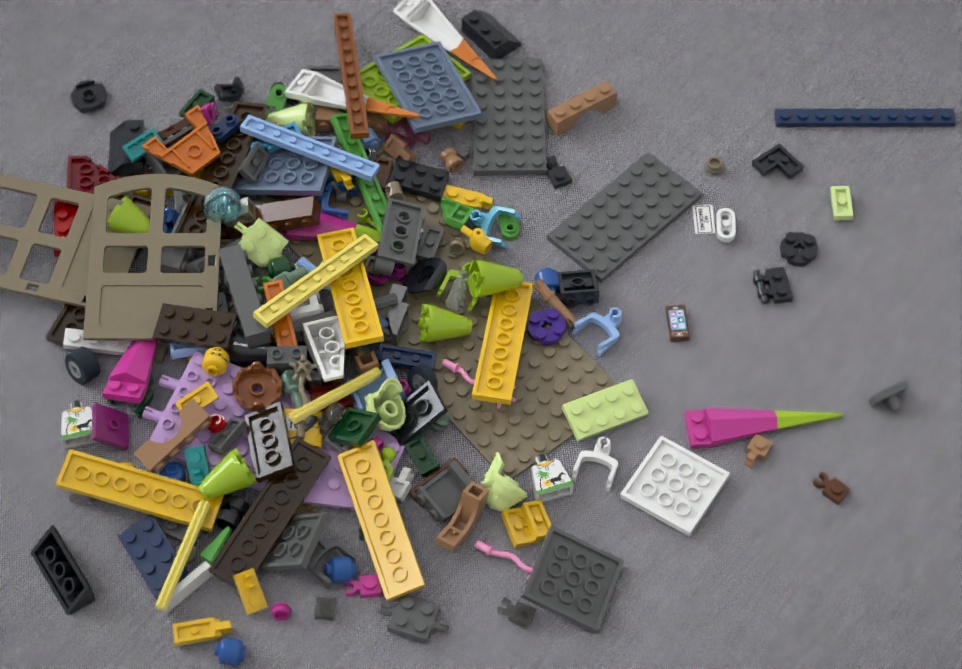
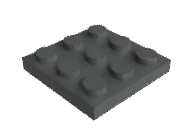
[260,513,329,572]

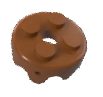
[232,361,282,412]

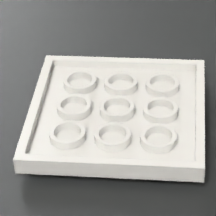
[620,436,730,537]

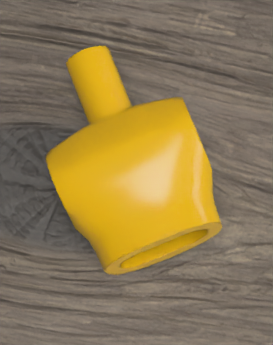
[460,225,493,256]

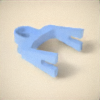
[573,307,622,357]

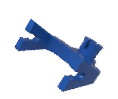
[309,181,358,221]

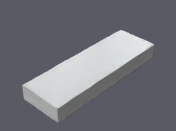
[163,561,213,614]

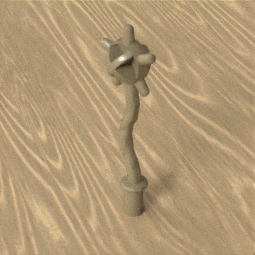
[289,354,318,439]

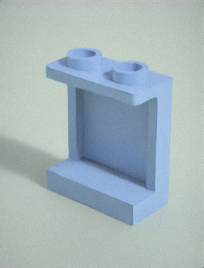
[347,359,407,411]

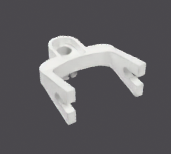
[572,437,618,492]

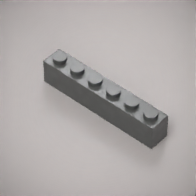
[218,244,273,348]

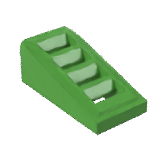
[200,526,233,566]

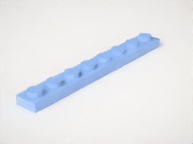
[240,115,380,182]

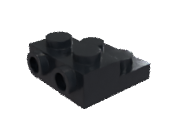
[558,269,599,307]

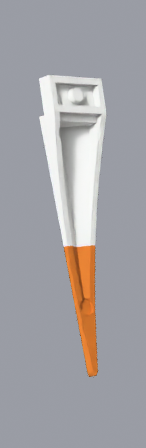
[392,0,498,81]
[285,69,421,119]

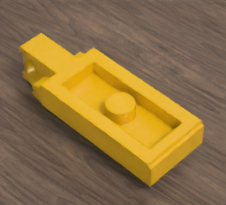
[442,185,493,210]
[172,617,232,646]

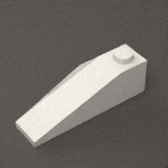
[303,315,345,382]

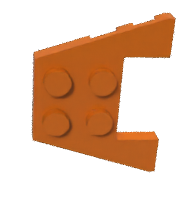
[142,104,221,177]

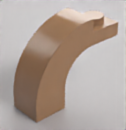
[435,481,489,552]

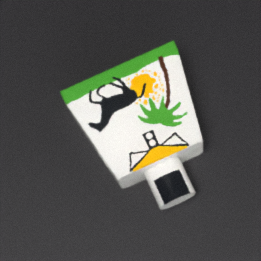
[61,401,97,449]
[531,454,573,502]

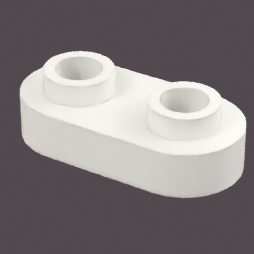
[716,208,736,242]

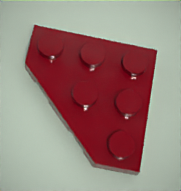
[67,155,124,198]

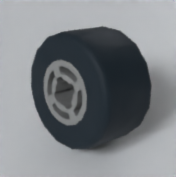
[64,346,100,385]

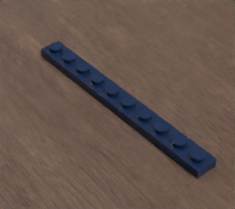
[775,108,956,127]

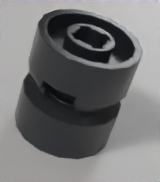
[215,495,250,533]

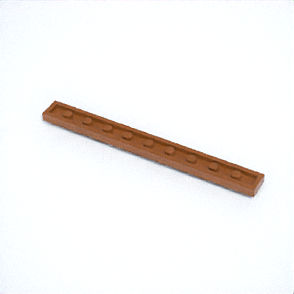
[333,13,369,139]

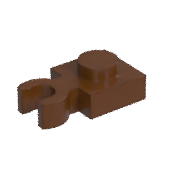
[813,472,851,505]

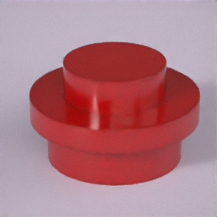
[208,414,227,433]

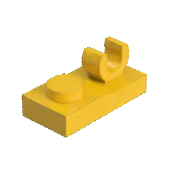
[175,381,219,410]
[233,568,268,615]

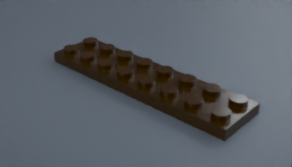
[209,437,331,588]

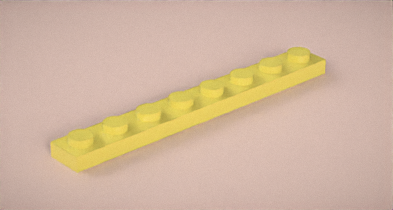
[253,234,378,328]

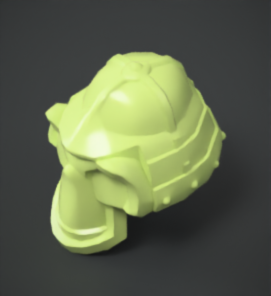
[364,378,406,431]
[481,452,528,512]

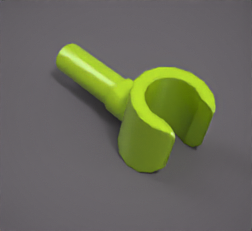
[357,208,377,229]

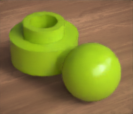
[380,447,396,481]

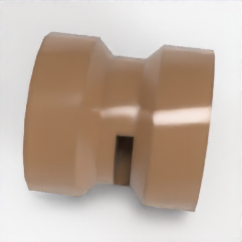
[439,147,464,173]

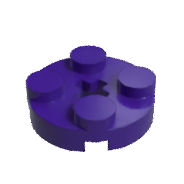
[527,308,566,345]

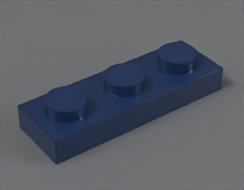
[376,343,437,371]

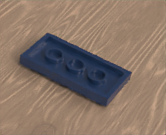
[118,514,190,600]

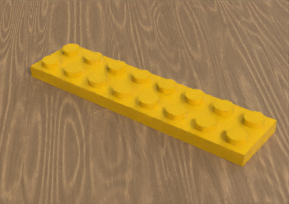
[317,227,384,349]
[472,282,534,405]
[337,440,426,602]
[56,449,224,532]

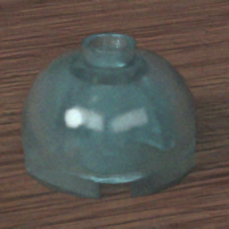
[203,186,242,223]

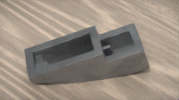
[388,283,409,345]

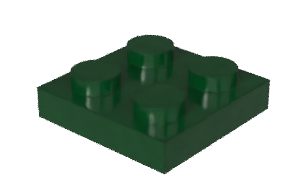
[328,407,382,448]

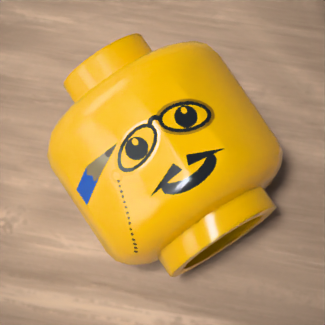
[202,347,230,376]

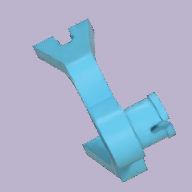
[470,206,522,250]

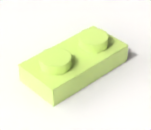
[830,186,853,220]

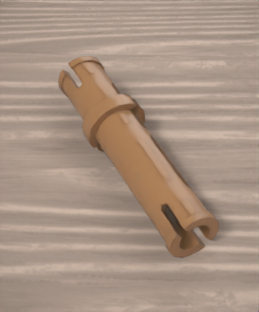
[532,278,579,328]

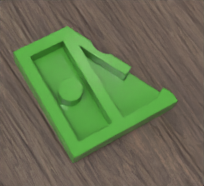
[440,196,475,229]

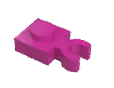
[201,102,218,126]
[345,574,381,598]

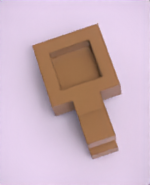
[382,134,417,162]
[744,434,773,469]

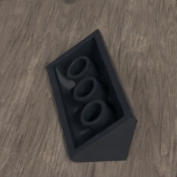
[30,525,96,615]

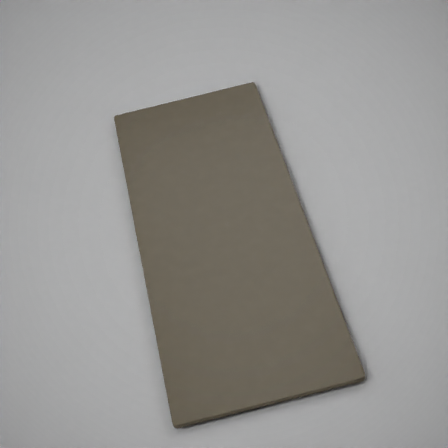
[258,144,617,479]

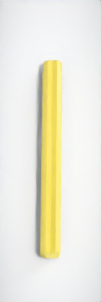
[289,367,382,424]
[156,500,210,611]

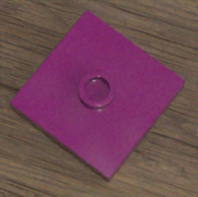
[91,403,129,451]

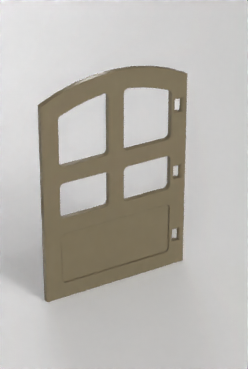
[0,174,151,308]
[83,174,223,340]

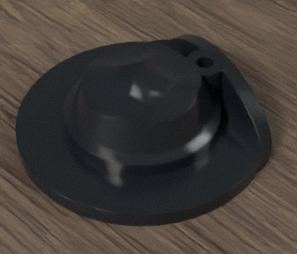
[403,257,447,294]

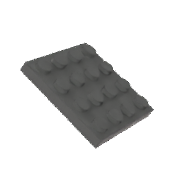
[521,525,624,633]

